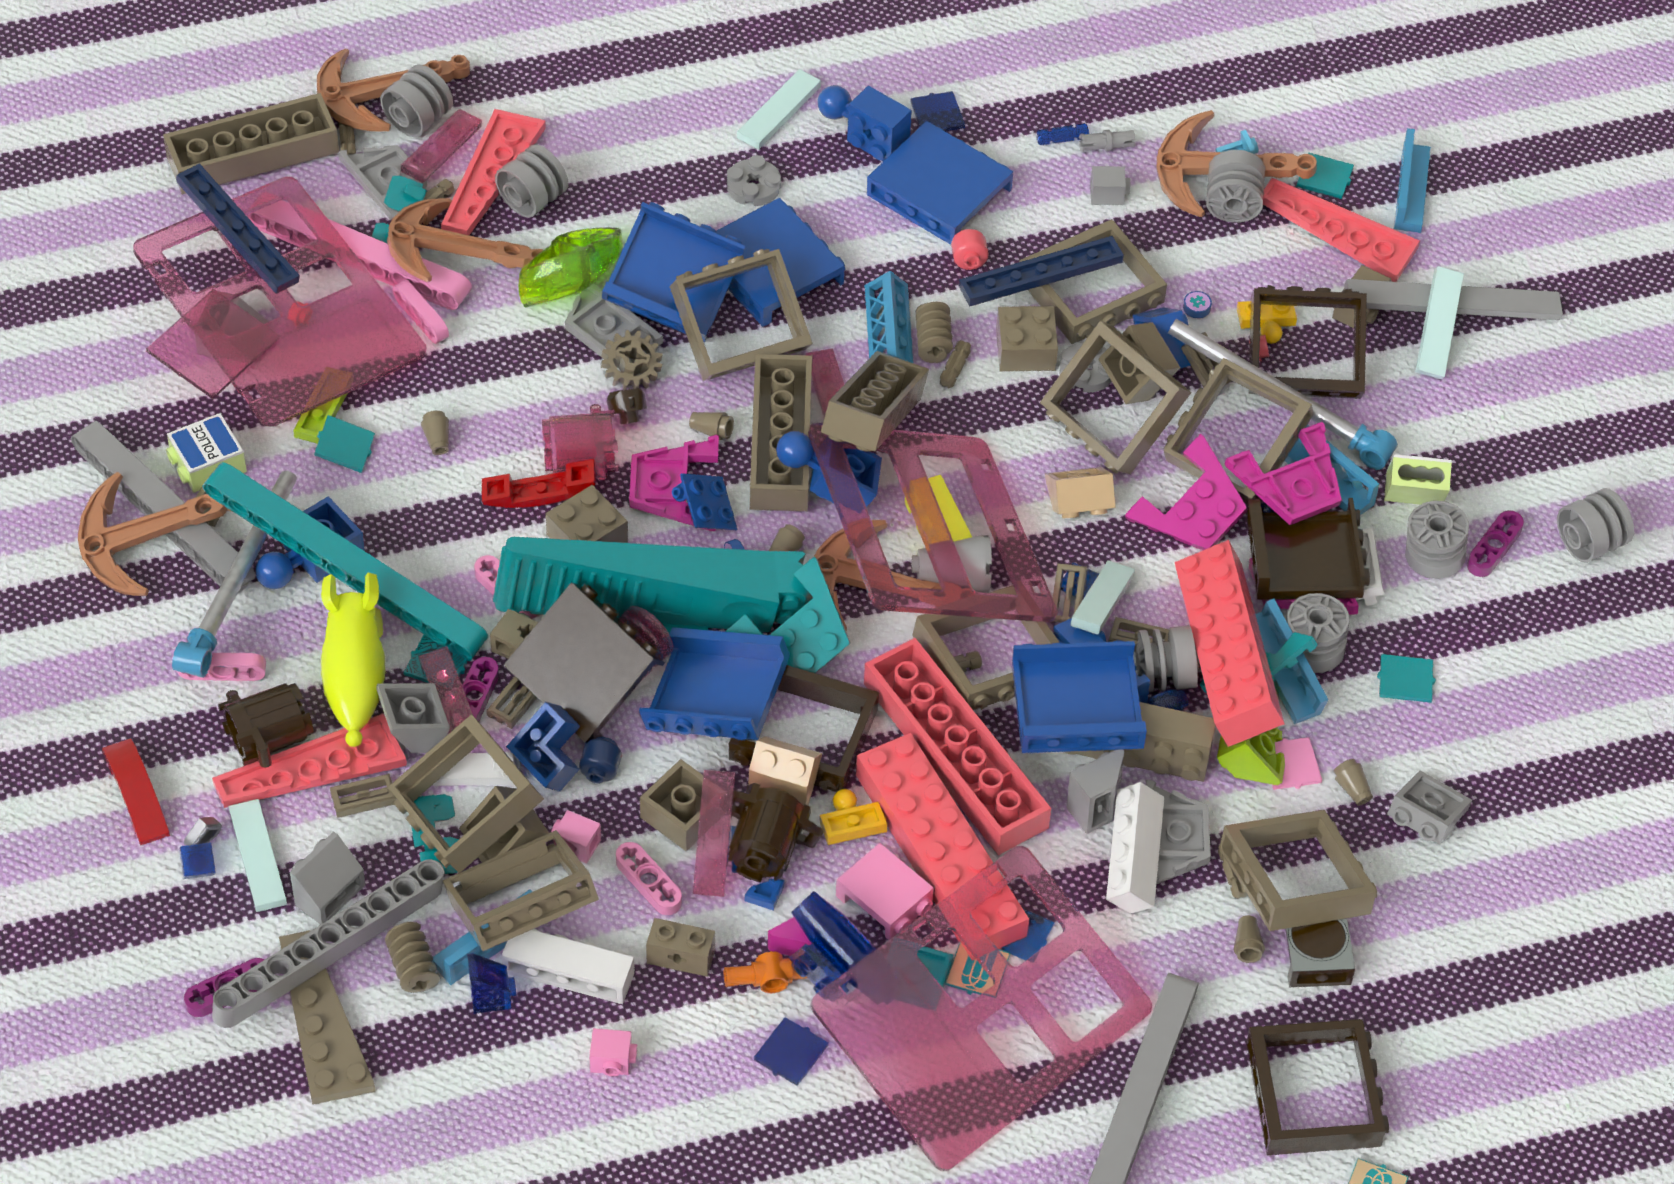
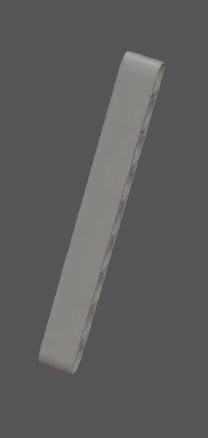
[71,421,255,588]
[212,859,444,1028]
[1088,973,1199,1184]

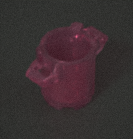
[542,404,619,480]

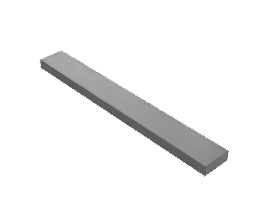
[1344,279,1563,320]

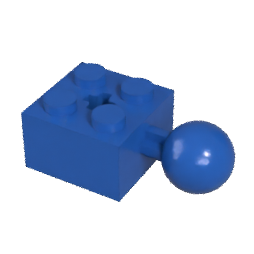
[817,85,912,161]
[776,431,882,517]
[255,496,365,589]

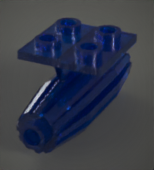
[789,891,900,1006]

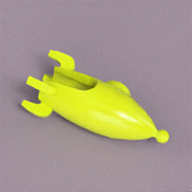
[321,572,386,747]

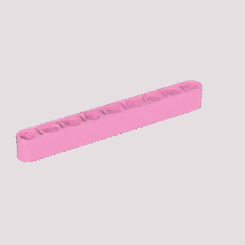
[246,194,472,310]

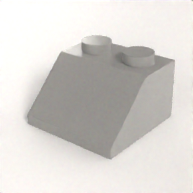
[376,683,450,753]

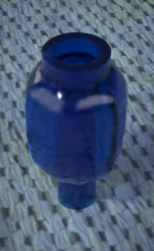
[1146,689,1189,711]

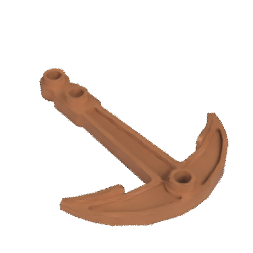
[317,49,470,132]
[1157,110,1317,217]
[387,198,551,282]
[78,472,233,596]
[814,520,978,631]

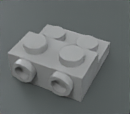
[1387,771,1472,845]

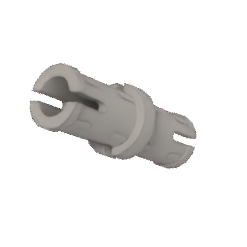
[1079,130,1135,152]

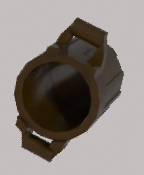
[218,683,314,768]
[720,783,823,882]

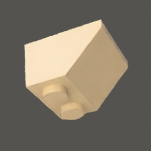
[1045,467,1116,518]
[748,736,822,806]

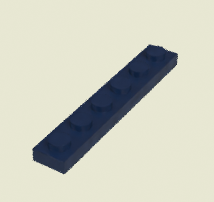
[176,163,300,294]
[959,236,1124,307]

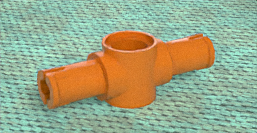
[723,951,820,993]

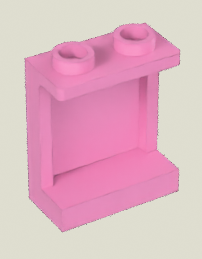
[836,843,934,940]

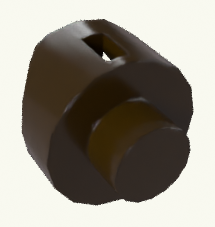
[607,388,647,424]

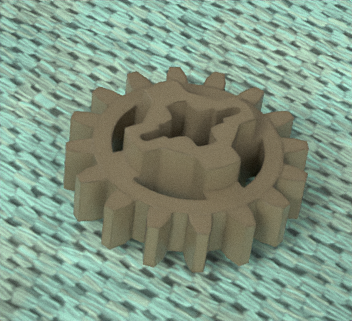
[601,330,663,390]

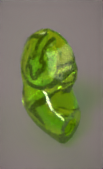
[518,227,623,308]

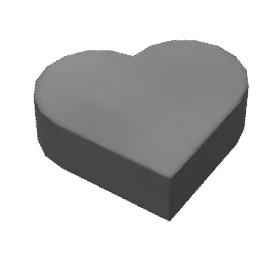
[184,817,222,852]

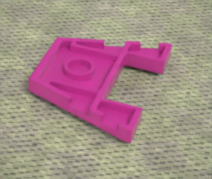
[1224,421,1342,525]
[1125,434,1247,550]
[629,435,719,531]

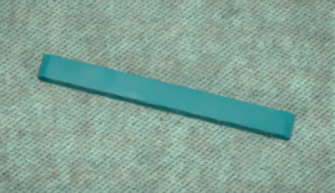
[202,462,488,661]

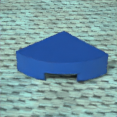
[744,879,785,911]

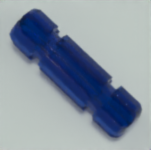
[1036,123,1089,146]

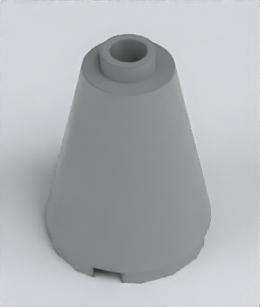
[911,535,992,594]

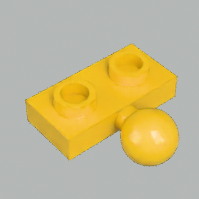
[1237,301,1297,344]
[820,789,887,845]

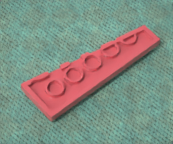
[441,109,546,235]
[1263,178,1420,282]
[212,714,407,808]

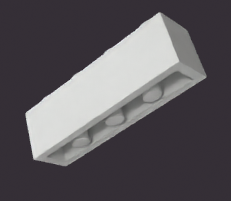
[1106,782,1164,914]
[501,928,634,1004]

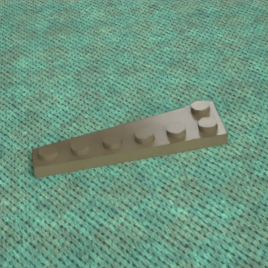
[279,930,375,1105]

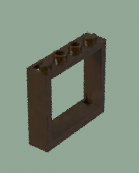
[1248,285,1367,399]
[729,665,879,792]
[1246,1019,1389,1156]

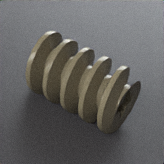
[915,301,953,363]
[385,922,440,993]

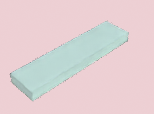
[737,69,821,150]
[1415,266,1464,380]
[1071,560,1135,634]
[228,799,287,912]

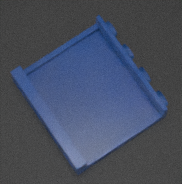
[867,121,1013,245]
[716,198,845,327]
[602,202,745,342]
[639,627,790,740]
[1012,640,1147,753]

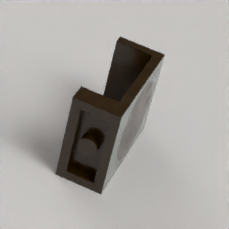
[1285,918,1355,988]

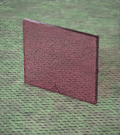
[146,289,280,399]

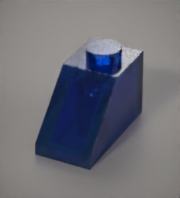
[467,953,517,1014]

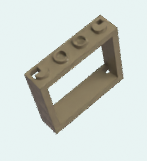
[1019,219,1167,344]
[669,249,813,382]
[1040,321,1192,474]
[1163,358,1314,505]
[912,583,1060,710]
[388,714,544,873]
[1219,810,1377,931]
[442,830,599,951]

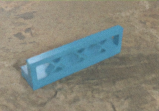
[1394,128,1431,233]
[864,271,913,363]
[1285,424,1379,516]
[1255,599,1328,725]
[432,889,533,985]

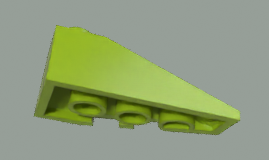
[1217,689,1285,785]

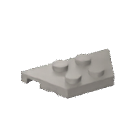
[338,145,427,221]
[565,278,663,356]
[1146,780,1211,884]

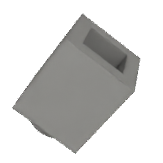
[1090,166,1130,205]

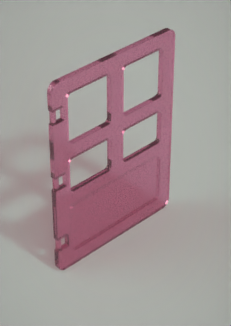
[133,176,427,427]
[810,846,1152,1171]

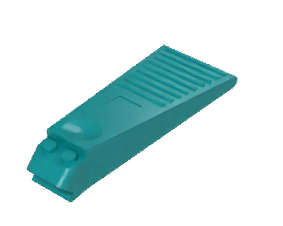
[493,536,813,632]

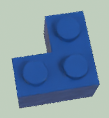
[1133,307,1191,368]
[506,702,580,791]

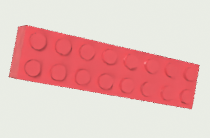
[1175,540,1284,747]
[864,638,1051,855]
[856,733,1029,961]

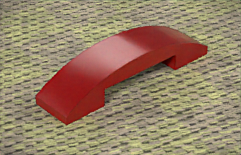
[482,459,596,508]
[102,738,170,846]

